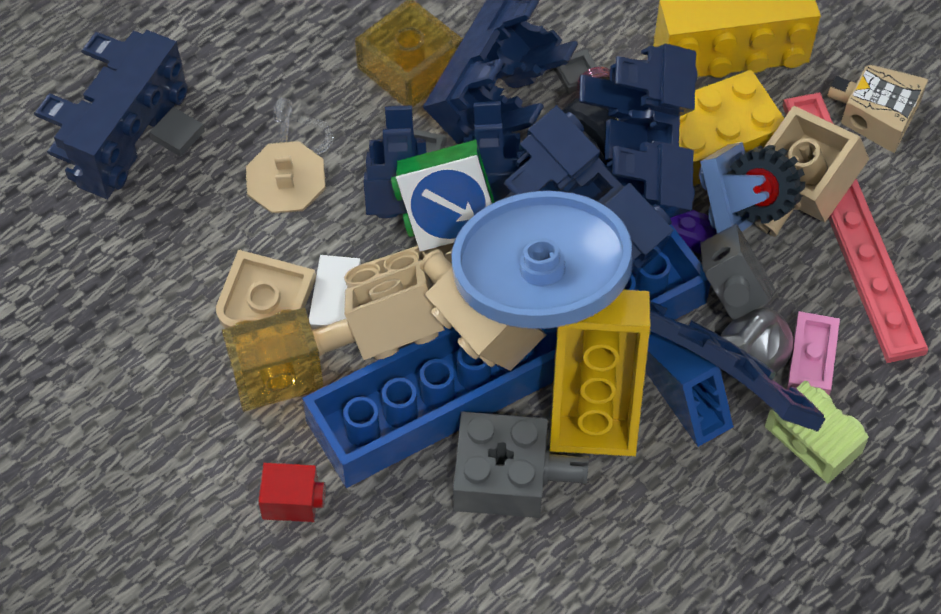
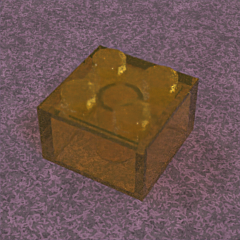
[355,0,463,108]
[222,307,324,412]

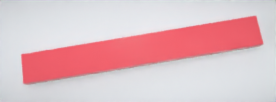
[782,92,929,363]

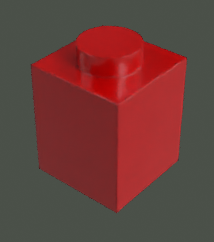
[258,463,326,522]

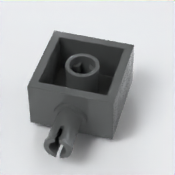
[453,412,589,518]

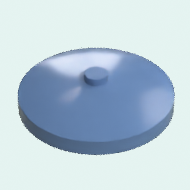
[451,191,632,329]

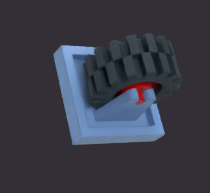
[699,142,805,234]

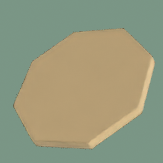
[246,141,326,213]

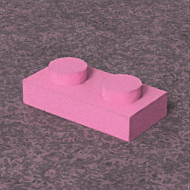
[787,311,840,395]

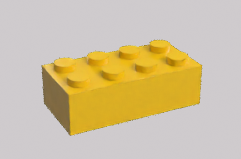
[653,0,821,78]
[617,69,784,186]
[550,290,650,456]

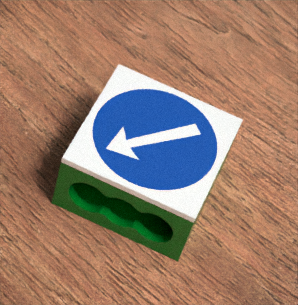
[391,140,495,251]

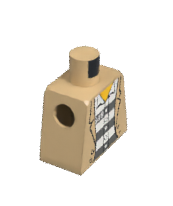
[828,65,928,153]

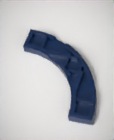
[650,301,826,432]

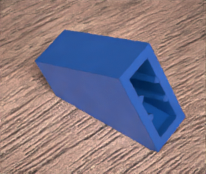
[645,315,734,447]

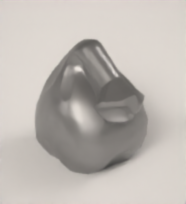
[721,307,794,373]

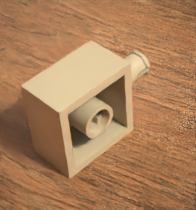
[755,106,869,237]
[420,249,546,371]
[311,261,444,360]

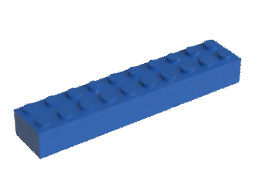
[302,224,710,488]

